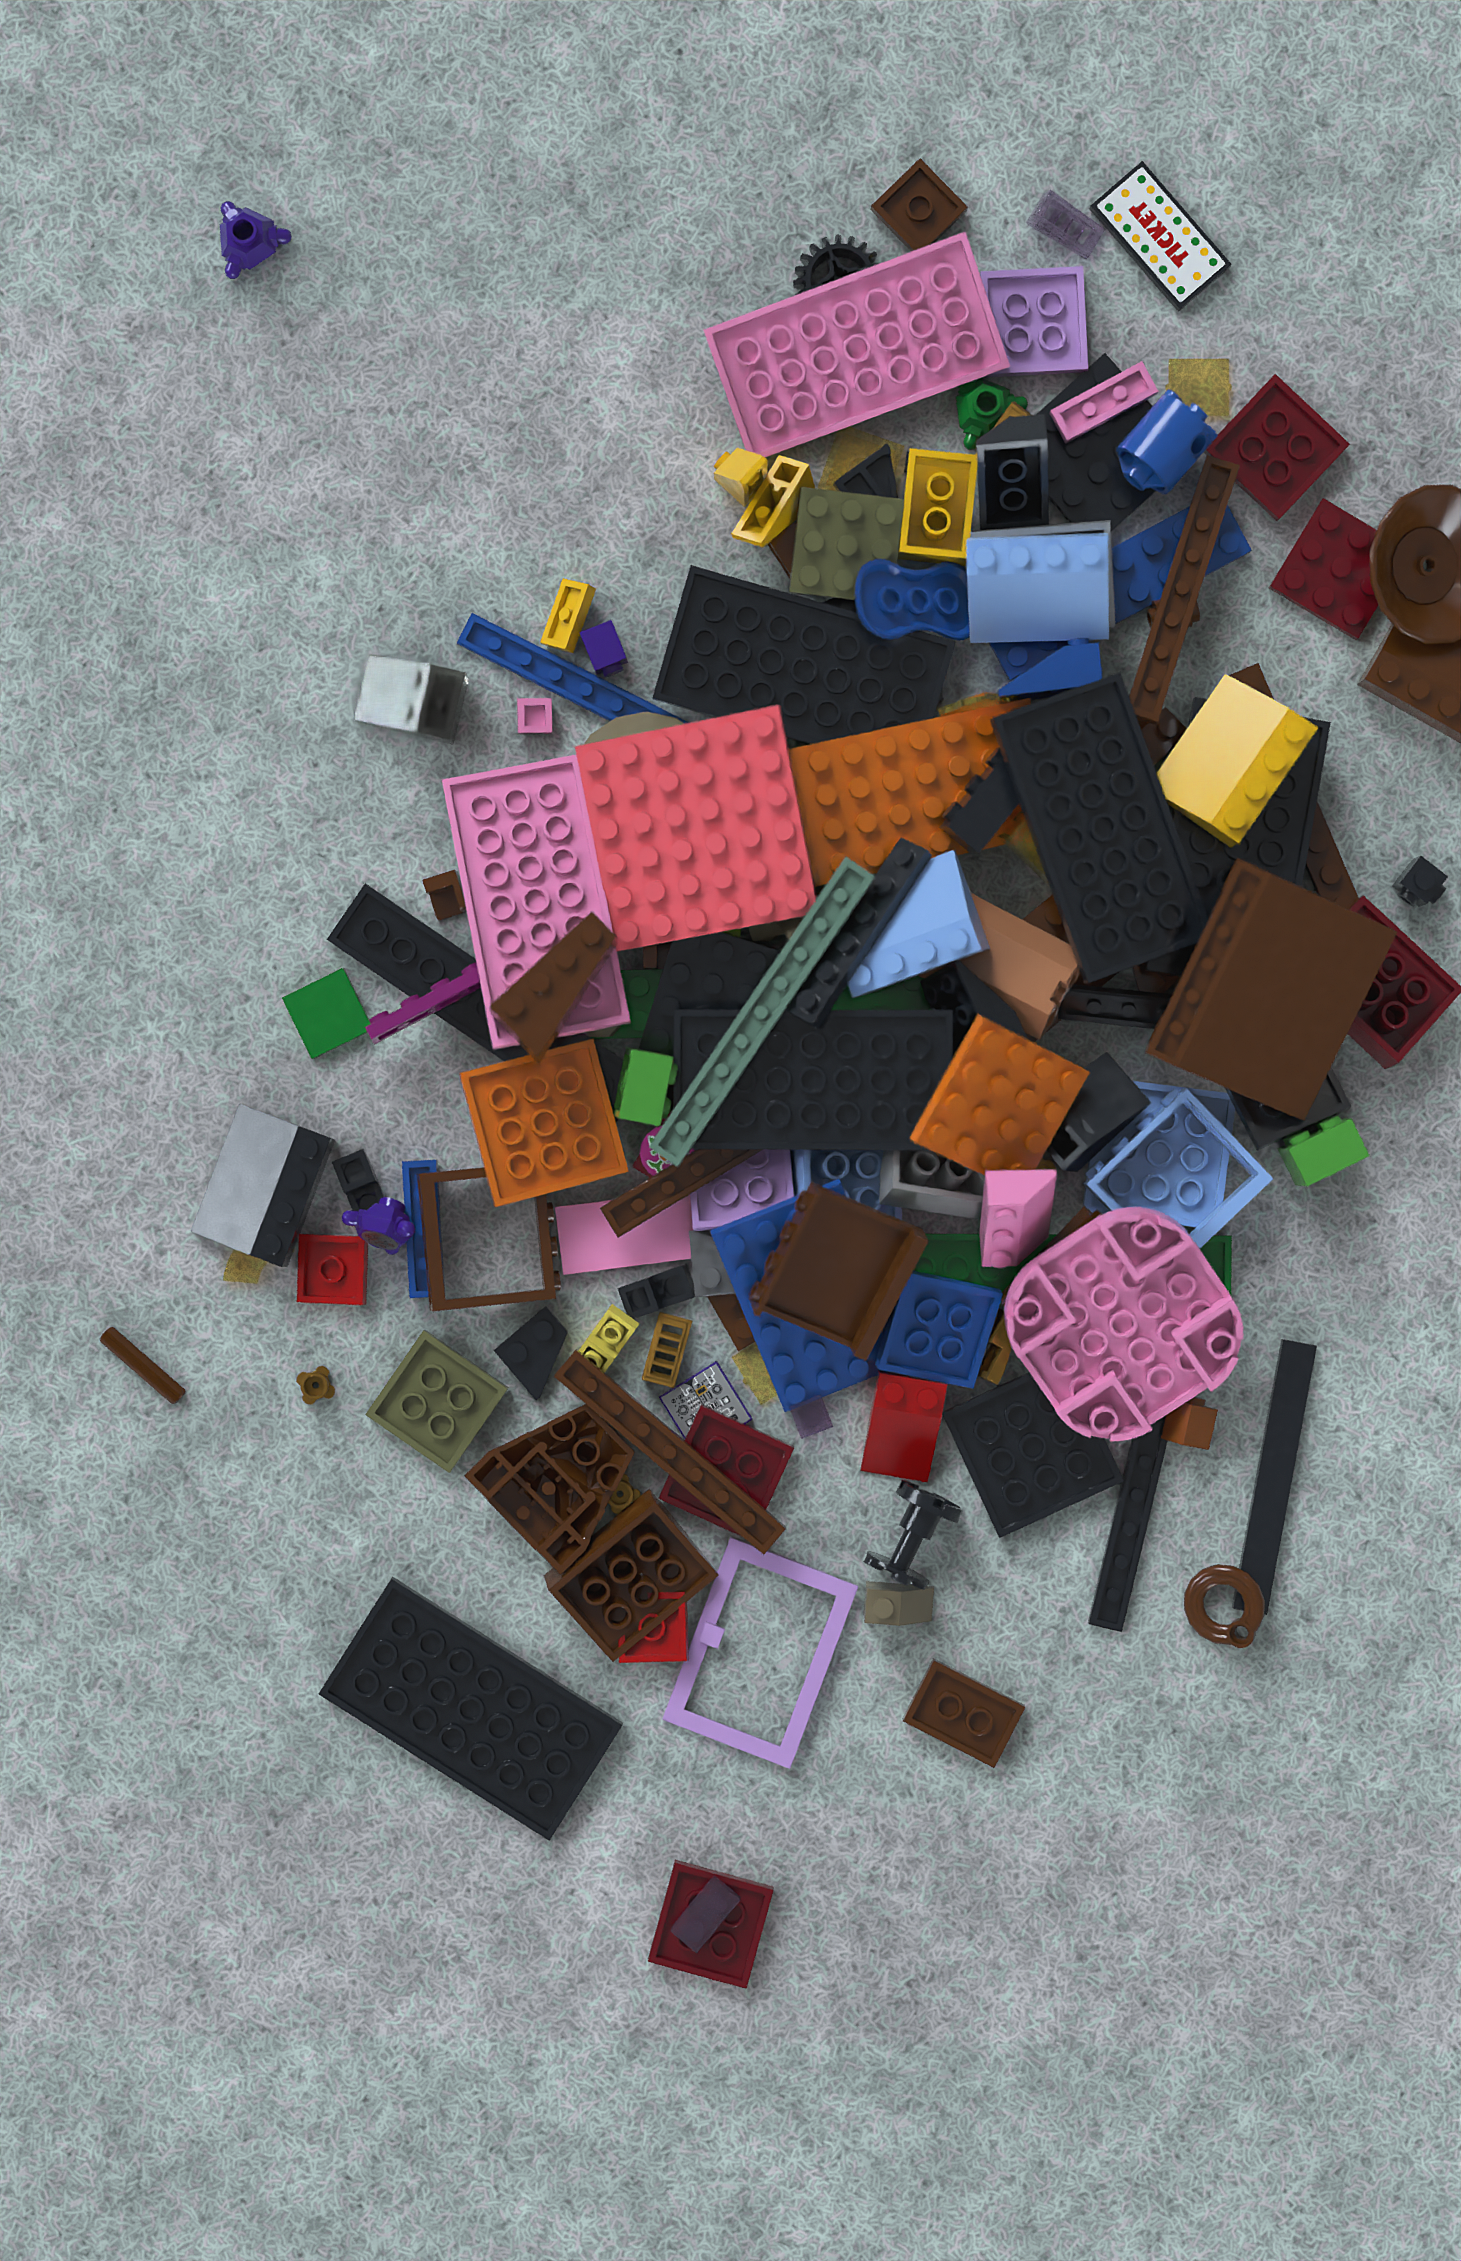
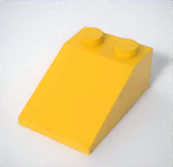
[898,448,977,566]

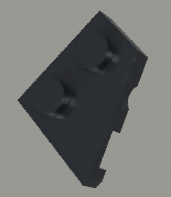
[833,443,898,498]
[493,1306,568,1400]

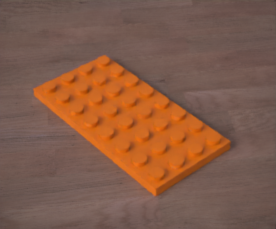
[789,698,1032,887]

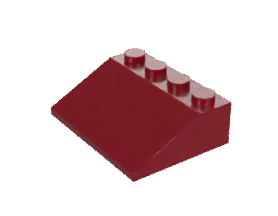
[1347,895,1461,1069]

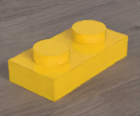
[540,578,596,653]

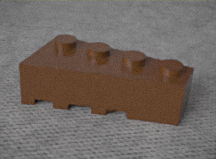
[489,911,617,1064]

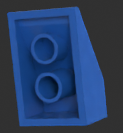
[993,638,1103,705]

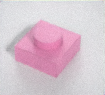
[517,698,552,734]

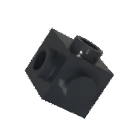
[1392,856,1448,907]

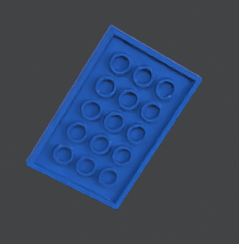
[710,1179,888,1412]

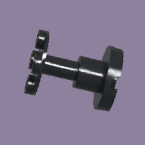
[864,1480,963,1590]

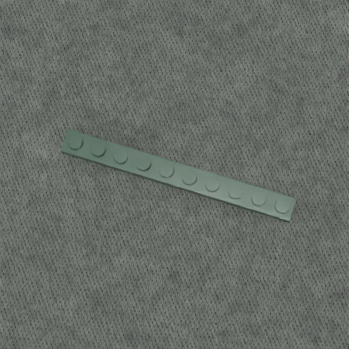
[649,857,876,1167]

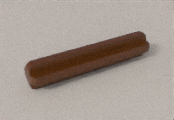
[99,1327,186,1404]

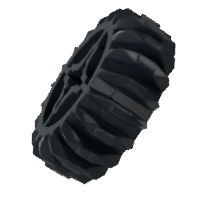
[793,234,880,295]

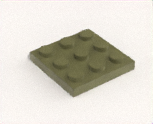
[789,487,904,600]
[365,1330,509,1473]

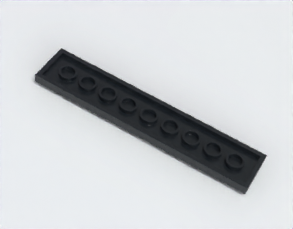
[327,883,623,1123]

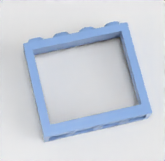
[1083,1088,1273,1249]

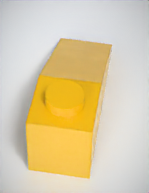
[714,448,767,507]
[731,455,815,547]

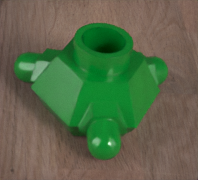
[956,378,1028,450]

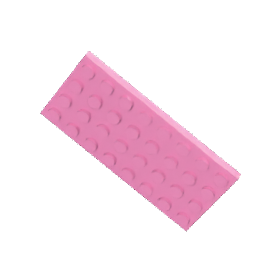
[703,231,1010,458]
[442,755,630,1050]

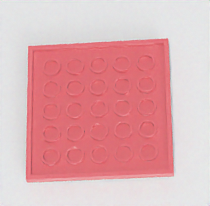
[575,705,817,952]

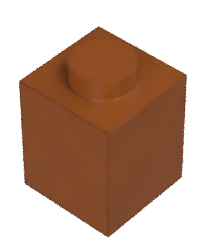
[1161,1397,1218,1450]

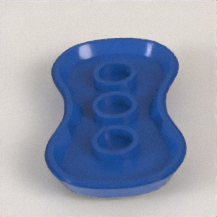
[855,559,970,641]

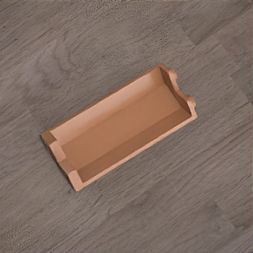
[918,893,1080,1040]

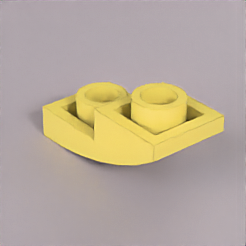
[579,1304,640,1372]

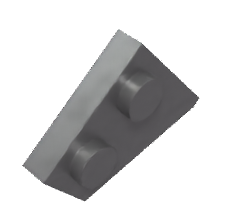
[689,1231,736,1297]

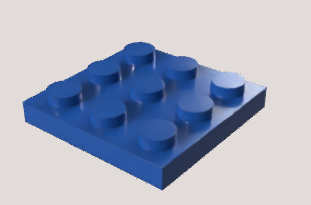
[875,1271,1003,1389]

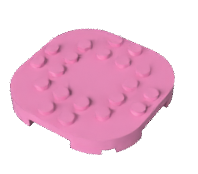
[1004,1207,1243,1441]

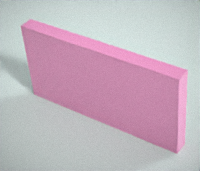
[555,1195,694,1275]

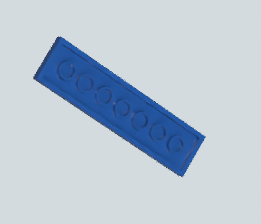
[989,505,1252,681]

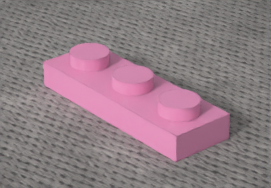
[1050,361,1158,443]

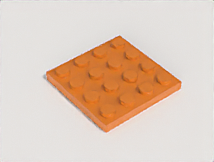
[910,1014,1090,1176]
[459,1039,629,1207]

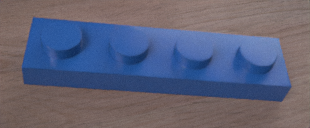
[402,1160,445,1298]

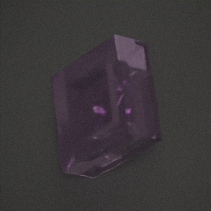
[789,1394,833,1439]

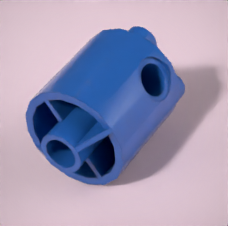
[1116,389,1218,494]

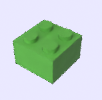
[613,1047,677,1126]
[1277,1115,1370,1187]

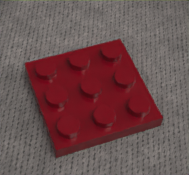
[1204,374,1350,521]
[1268,498,1378,640]
[658,1404,794,1537]
[647,1859,774,1989]

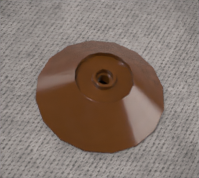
[1370,484,1461,644]

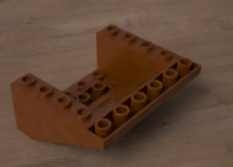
[1146,858,1397,1120]

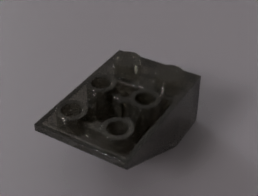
[353,654,469,745]

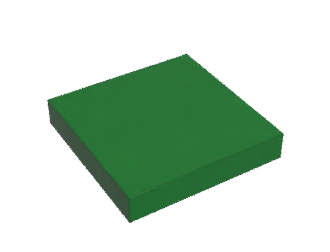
[282,968,371,1059]

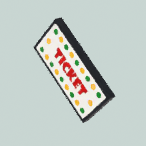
[1089,161,1232,312]

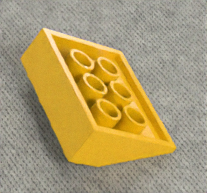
[1157,674,1318,848]

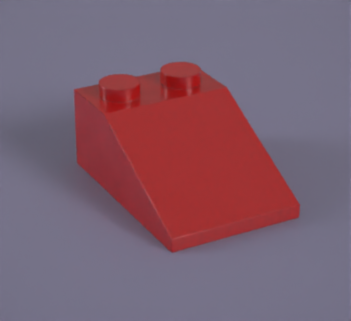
[860,1371,947,1483]

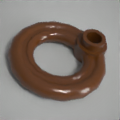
[1184,1564,1265,1648]

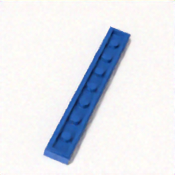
[457,613,689,724]

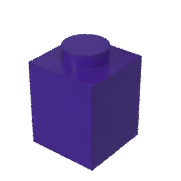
[579,620,628,677]

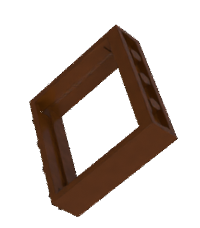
[417,1167,561,1312]

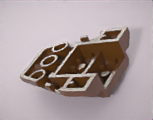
[464,1404,635,1575]

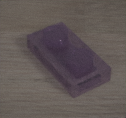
[670,1875,741,1953]

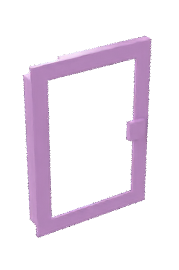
[662,1537,858,1769]

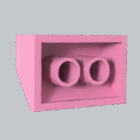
[979,1170,1057,1268]

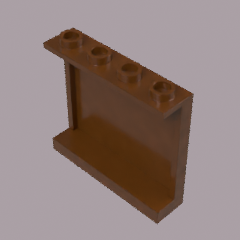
[749,1182,928,1361]

